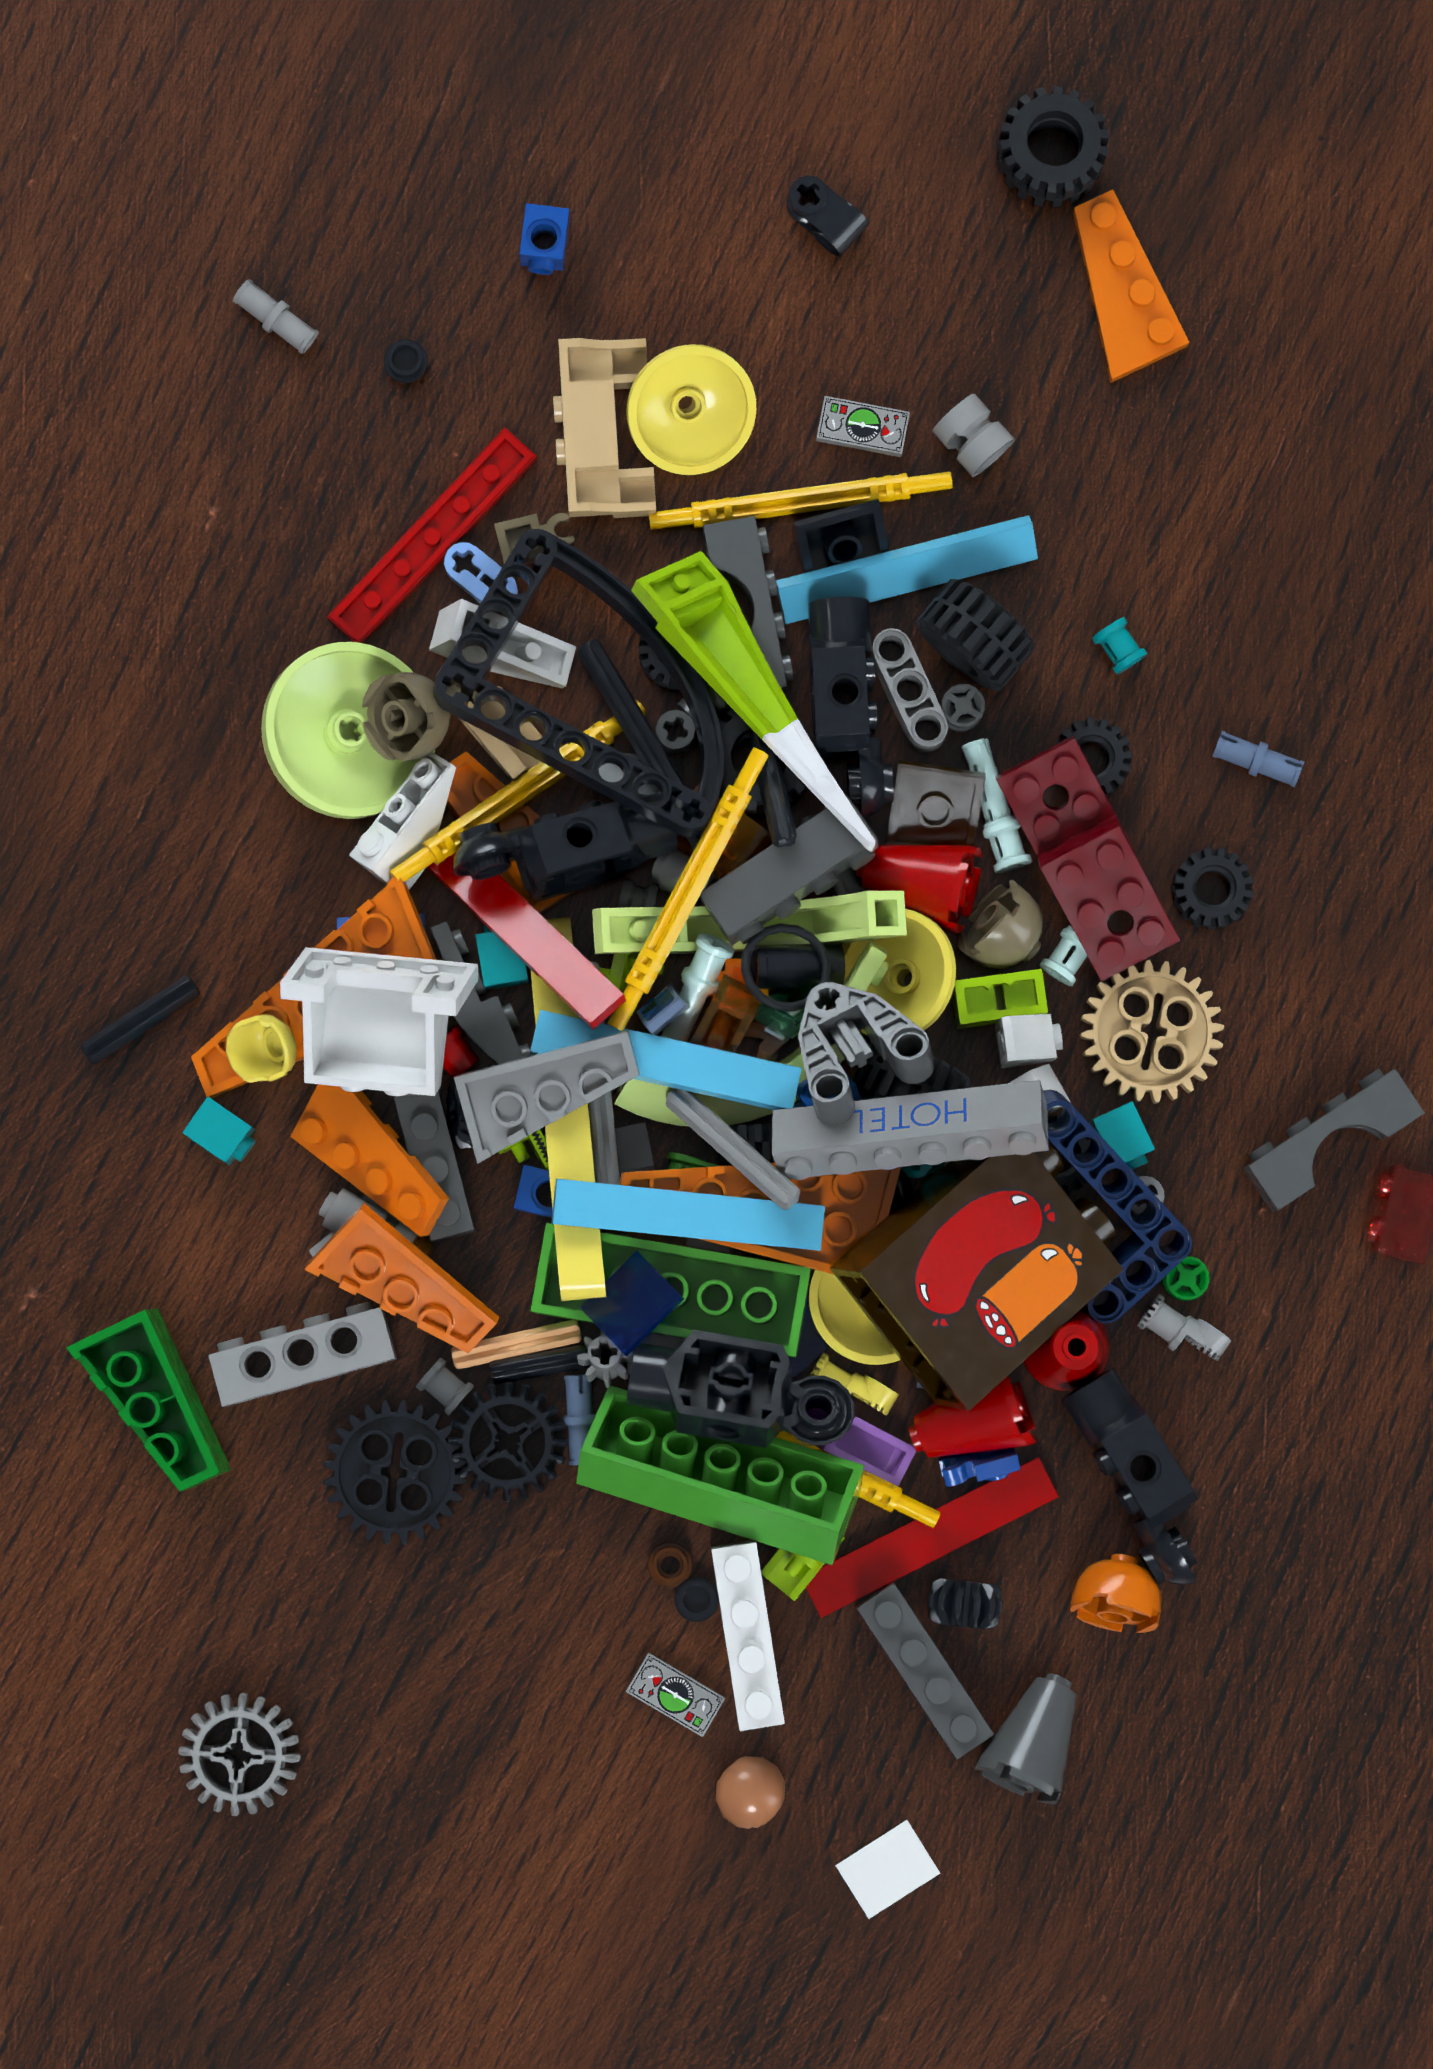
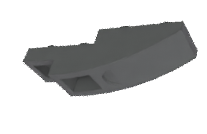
[430,921,530,1065]

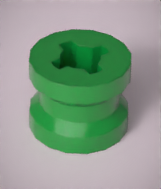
[1162,1256,1210,1301]

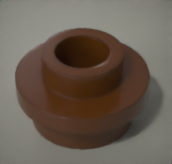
[648,1542,692,1587]

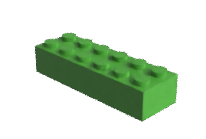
[531,1223,812,1358]
[576,1385,865,1565]

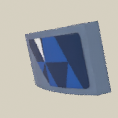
[637,983,690,1036]

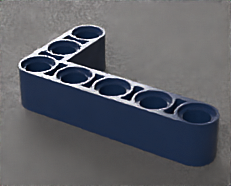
[1043,1089,1192,1324]

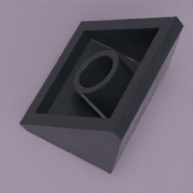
[792,499,889,573]

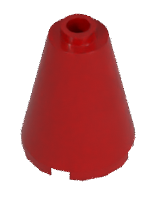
[856,845,982,933]
[1023,1307,1109,1391]
[909,1370,1038,1458]

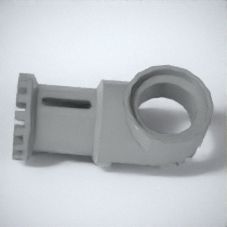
[1137,1294,1231,1361]

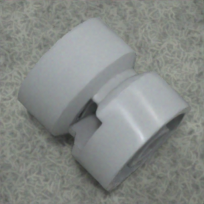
[932,394,1015,477]

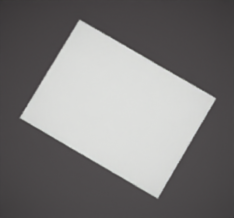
[835,1820,940,1919]

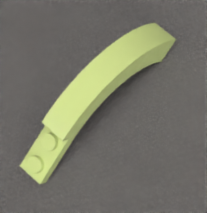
[592,891,907,954]
[614,940,889,1127]

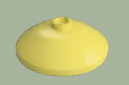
[626,344,757,475]
[842,909,956,1035]
[809,1270,901,1365]

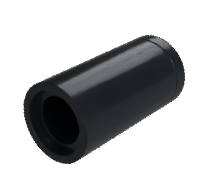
[750,943,845,989]

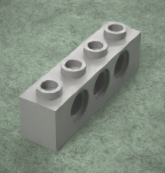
[208,1301,397,1407]

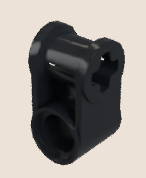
[787,175,869,258]

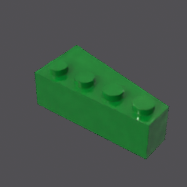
[66,1308,232,1492]

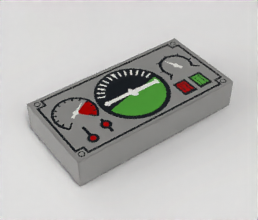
[816,396,910,457]
[626,1652,725,1737]

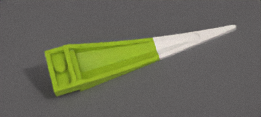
[631,551,875,852]

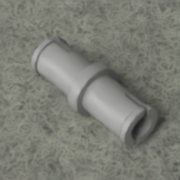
[232,279,319,354]

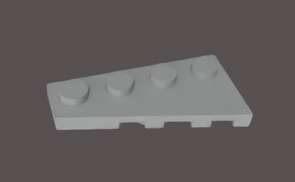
[454,1030,640,1164]

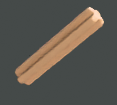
[451,1320,582,1369]

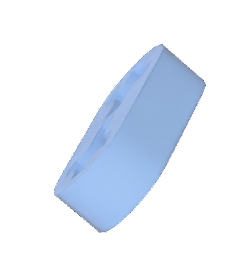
[444,542,518,612]

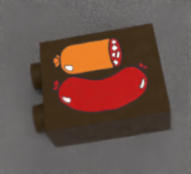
[830,1142,1124,1411]

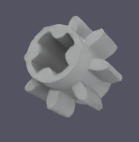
[577,1328,634,1388]

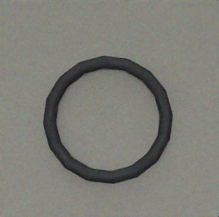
[741,923,831,1012]

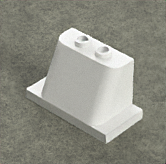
[280,947,478,1096]

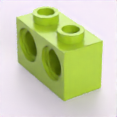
[952,969,1048,1029]

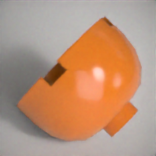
[1070,1554,1162,1633]

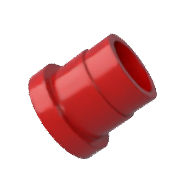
[443,1024,479,1079]

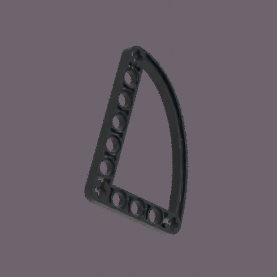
[433,529,724,837]

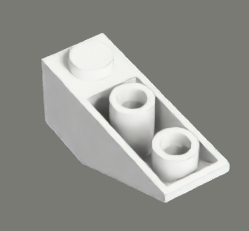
[349,752,456,890]

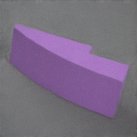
[788,1408,916,1486]

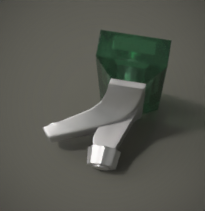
[733,988,813,1062]

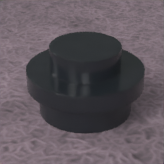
[384,339,428,384]

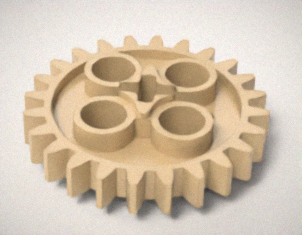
[1080,960,1224,1104]

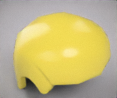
[226,1015,297,1083]

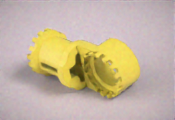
[809,1352,899,1416]

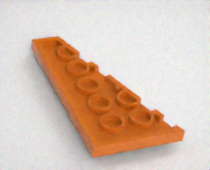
[191,877,437,1098]
[619,1162,901,1275]

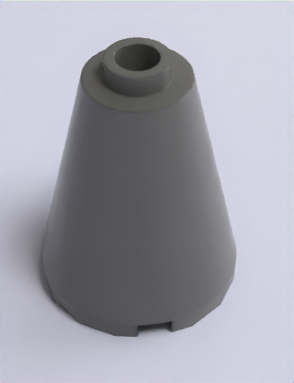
[974,1673,1077,1805]

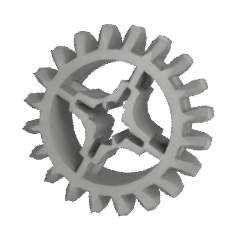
[178,1693,301,1816]

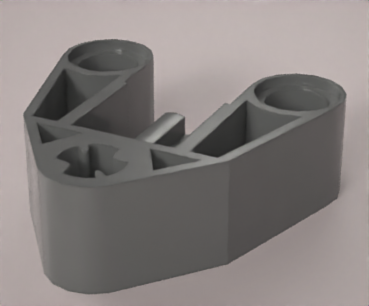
[798,982,934,1125]

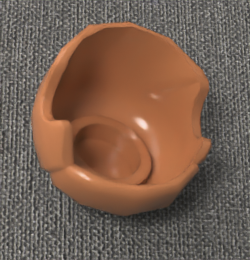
[715,1756,785,1829]

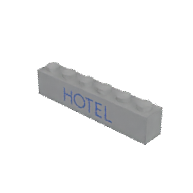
[772,1080,1049,1180]

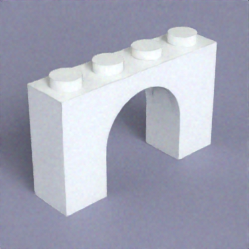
[710,1540,785,1731]

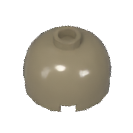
[362,672,450,761]
[957,880,1043,970]

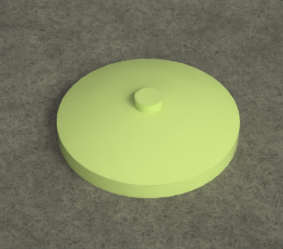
[261,642,435,819]

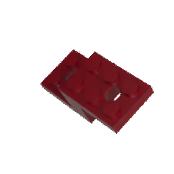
[995,735,1180,981]

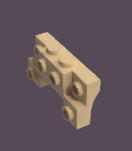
[553,338,656,518]

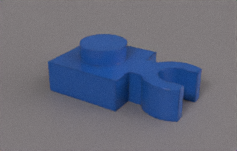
[938,1448,1021,1487]

